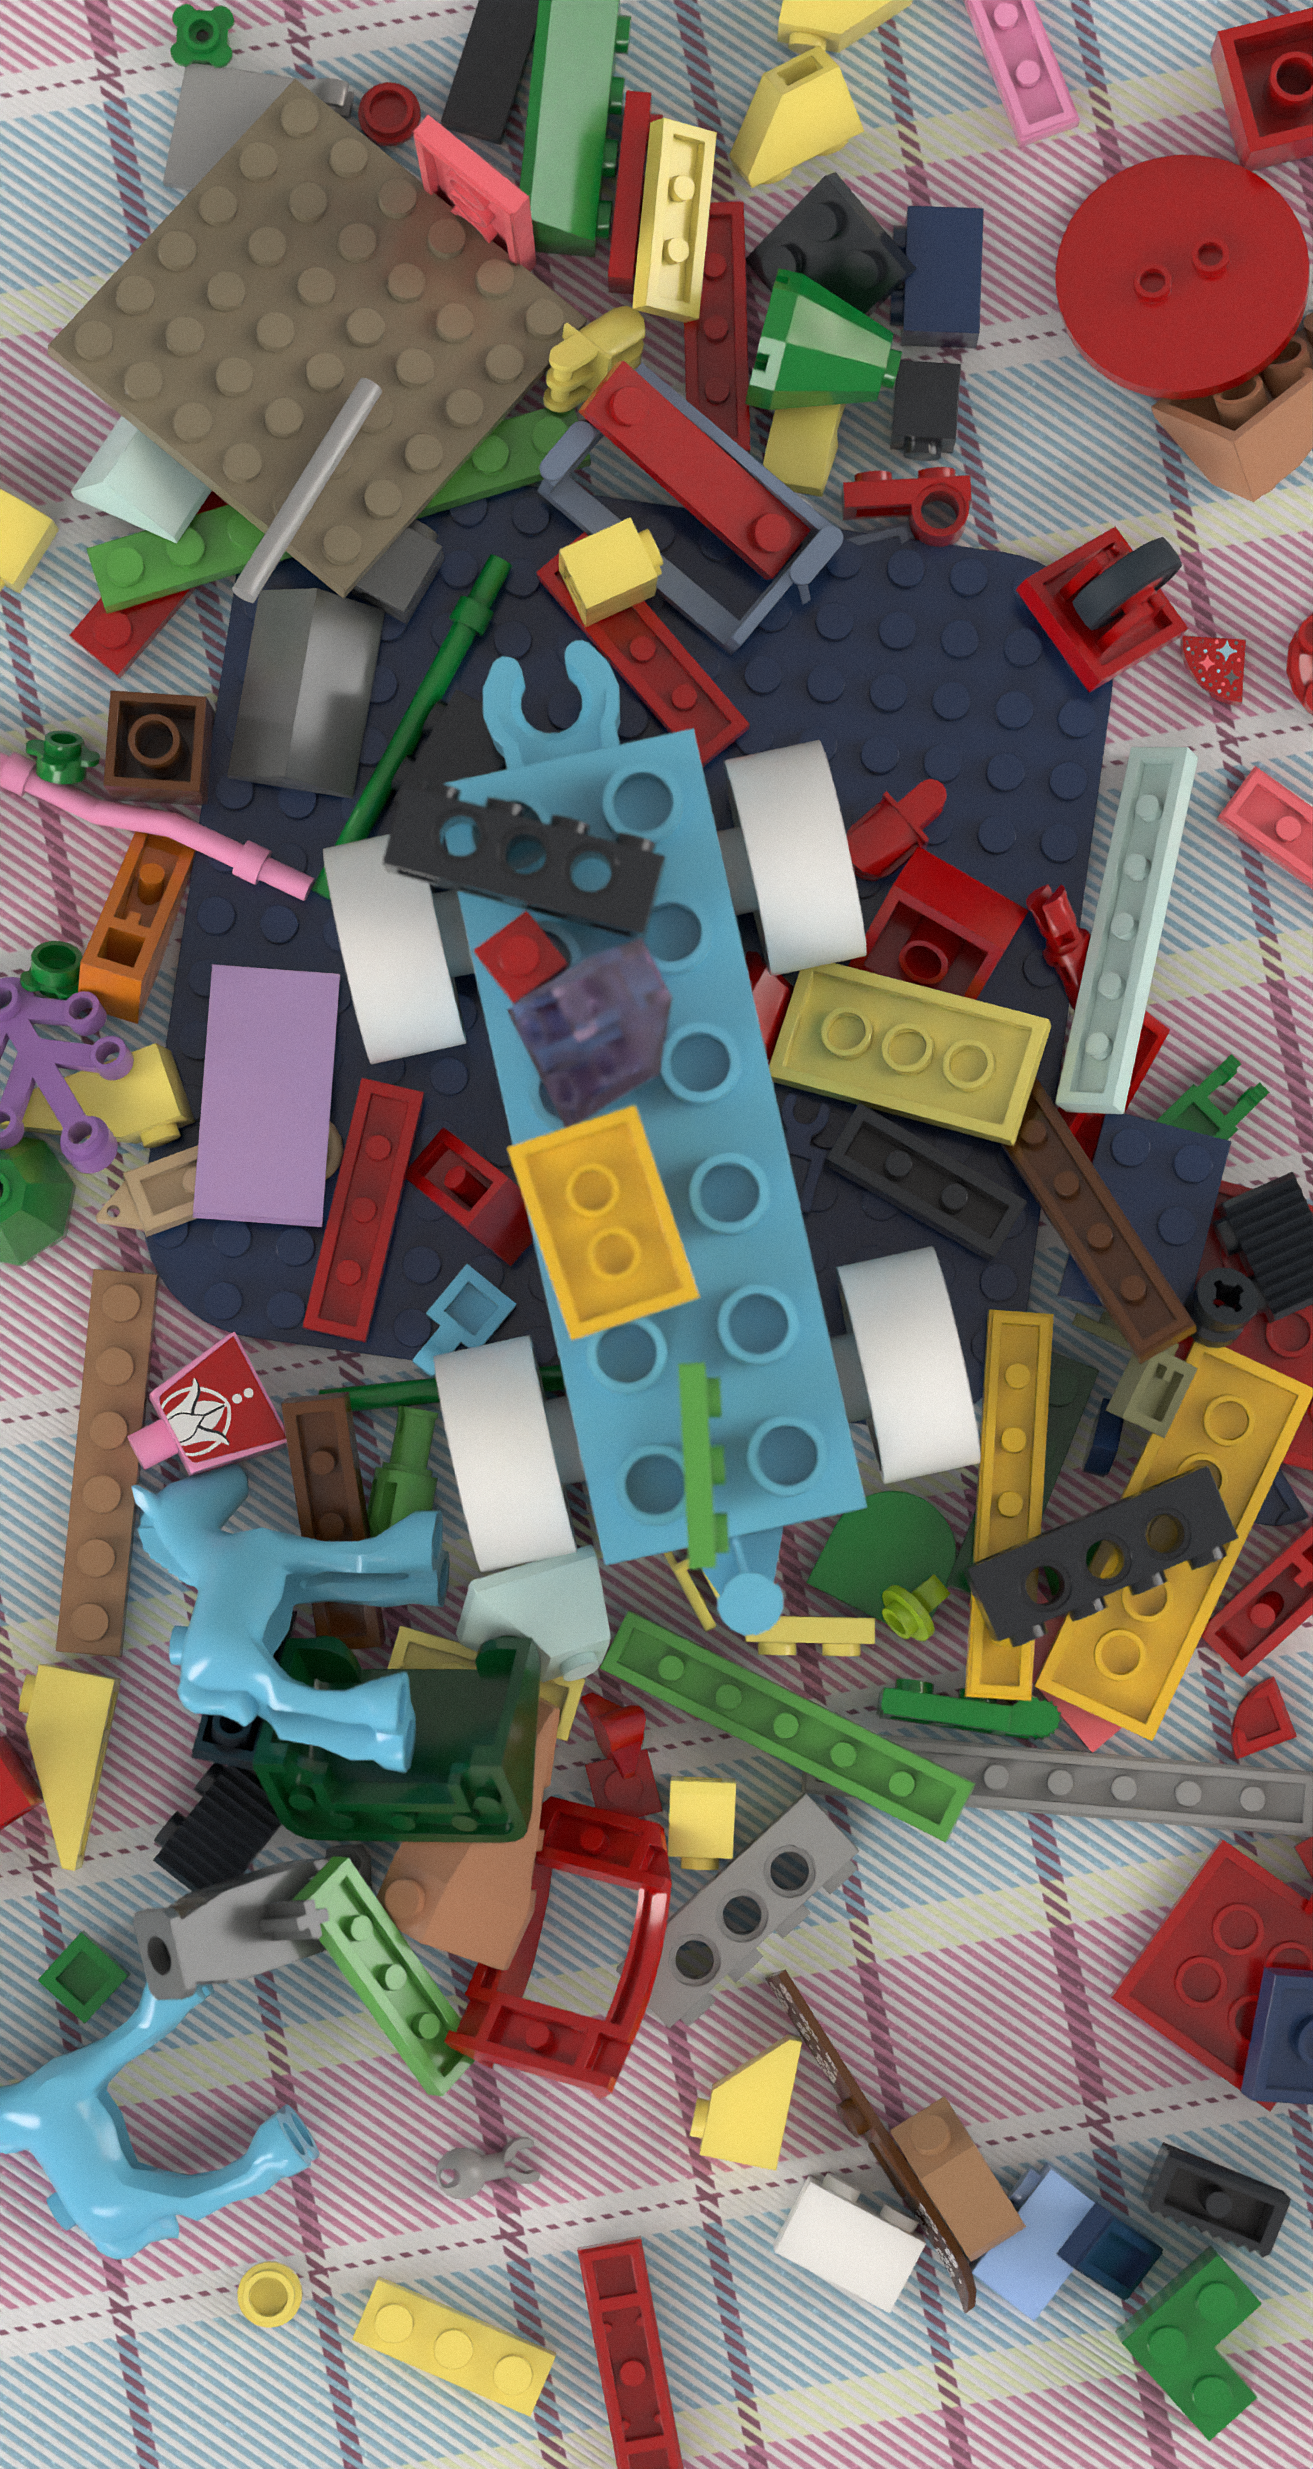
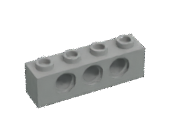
[616,1792,859,2028]

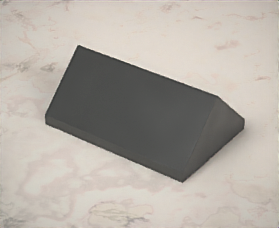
[227,588,385,799]

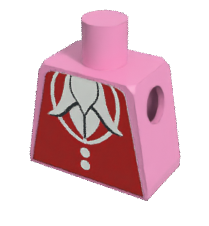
[127,1332,287,1476]

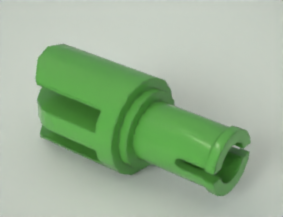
[367,1406,439,1538]

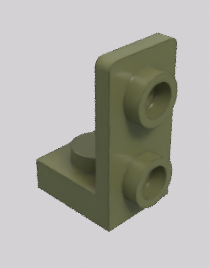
[1072,1311,1198,1438]

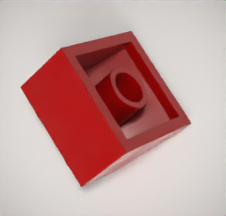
[848,846,1029,1000]

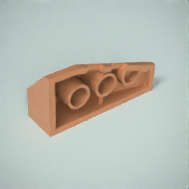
[1151,312,1313,502]
[376,1697,560,1970]

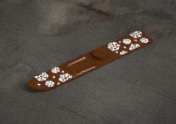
[765,1970,977,2313]

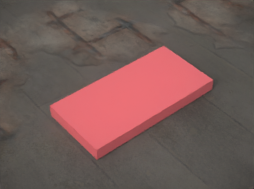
[413,115,537,272]

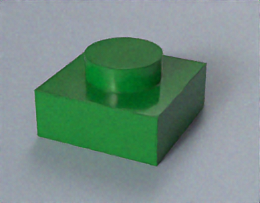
[38,1931,131,2024]

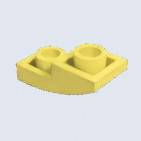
[763,404,846,497]

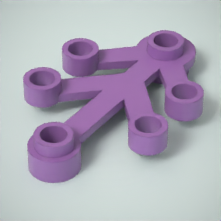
[0,977,134,1174]

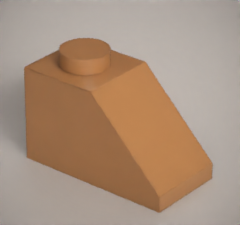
[890,2096,1026,2262]

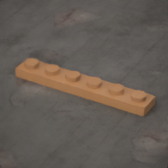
[56,1269,159,1657]

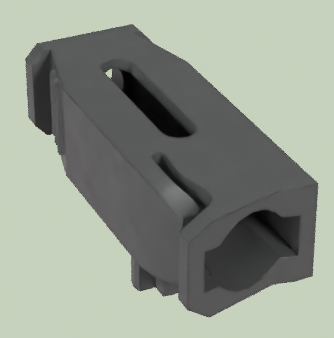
[133,1844,372,2000]

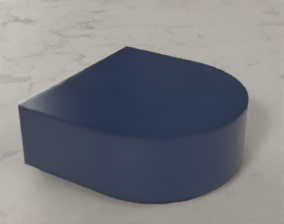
[1082,1397,1124,1478]

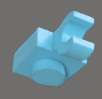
[412,1264,517,1378]

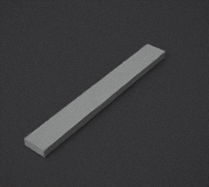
[801,1734,1313,1837]

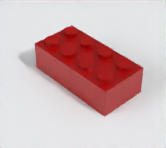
[1210,7,1313,171]

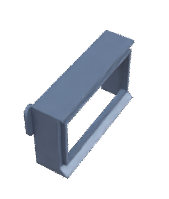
[537,363,843,655]

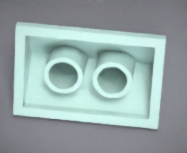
[71,416,212,544]

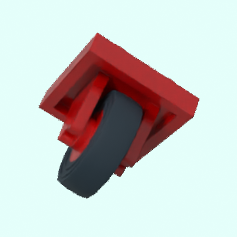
[1016,526,1189,693]

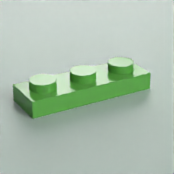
[678,1362,729,1569]

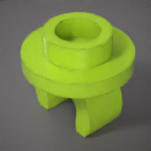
[882,1574,951,1641]

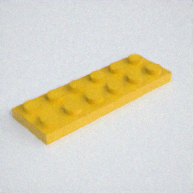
[1033,1340,1313,1741]

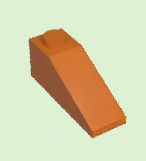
[78,831,197,1024]

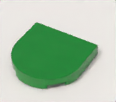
[806,1491,956,1642]

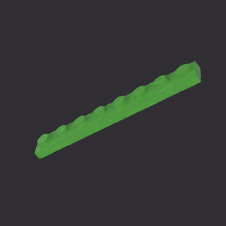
[86,407,591,614]

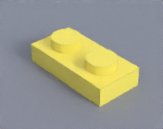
[745,1616,875,1656]

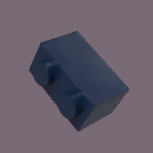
[889,206,984,348]

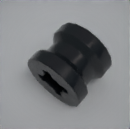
[1183,1267,1259,1348]

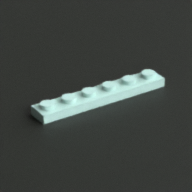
[1055,747,1198,1114]

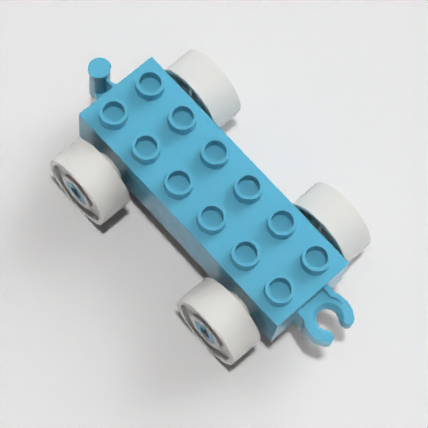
[323,640,981,1635]

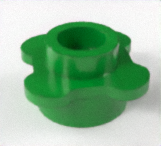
[170,4,235,68]
[25,731,100,784]
[20,941,83,1000]

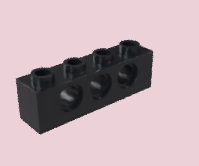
[382,780,666,942]
[962,1466,1239,1648]

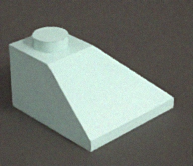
[456,1544,611,1682]

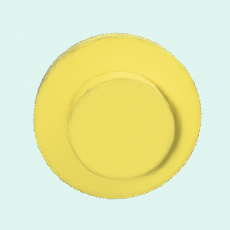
[237,2261,303,2328]

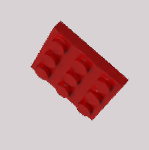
[1110,1838,1313,2112]

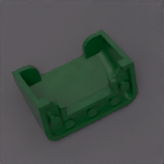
[252,1635,541,1843]

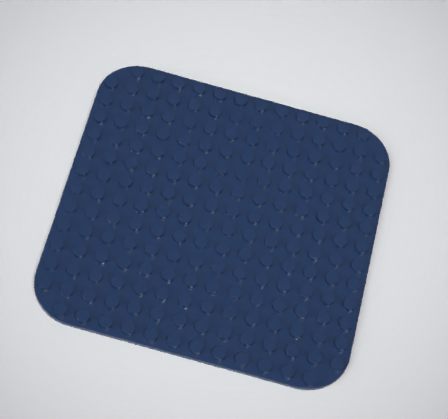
[144,486,1113,1425]

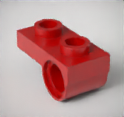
[841,467,972,547]

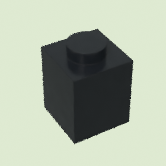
[890,360,961,461]

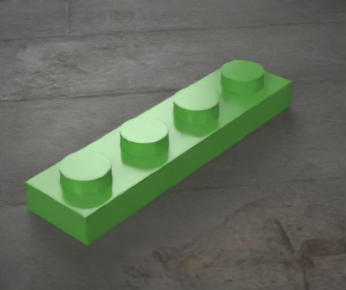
[292,1856,475,2096]

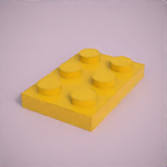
[507,1105,700,1341]

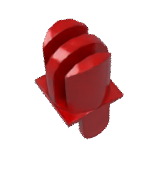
[846,779,947,882]

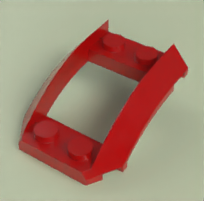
[444,1796,672,2100]

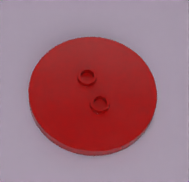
[1055,155,1310,399]

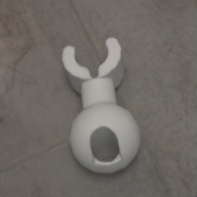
[436,2137,540,2199]

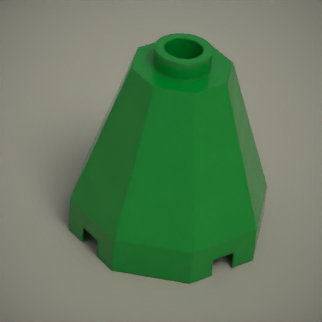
[745,268,902,410]
[0,1136,76,1267]

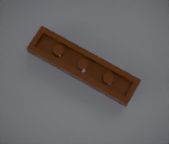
[281,1392,386,1650]

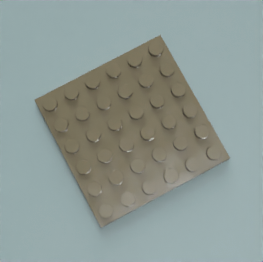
[47,79,588,599]

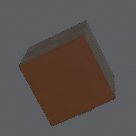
[103,690,215,806]

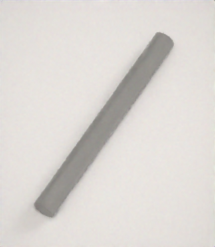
[232,378,382,603]

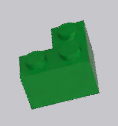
[1115,2245,1262,2442]

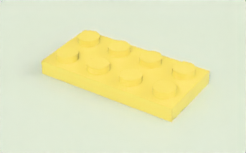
[769,963,1051,1147]

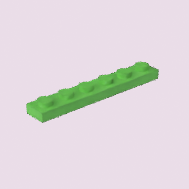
[600,1611,976,1843]

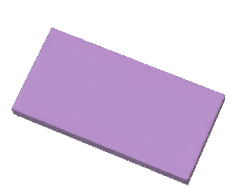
[193,964,340,1227]

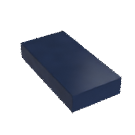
[1056,2202,1164,2301]

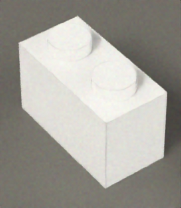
[773,2173,926,2313]

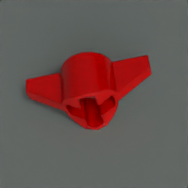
[580,1692,646,1780]

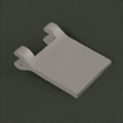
[163,63,355,190]

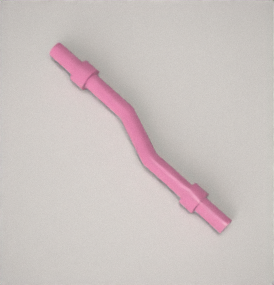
[0,752,315,901]

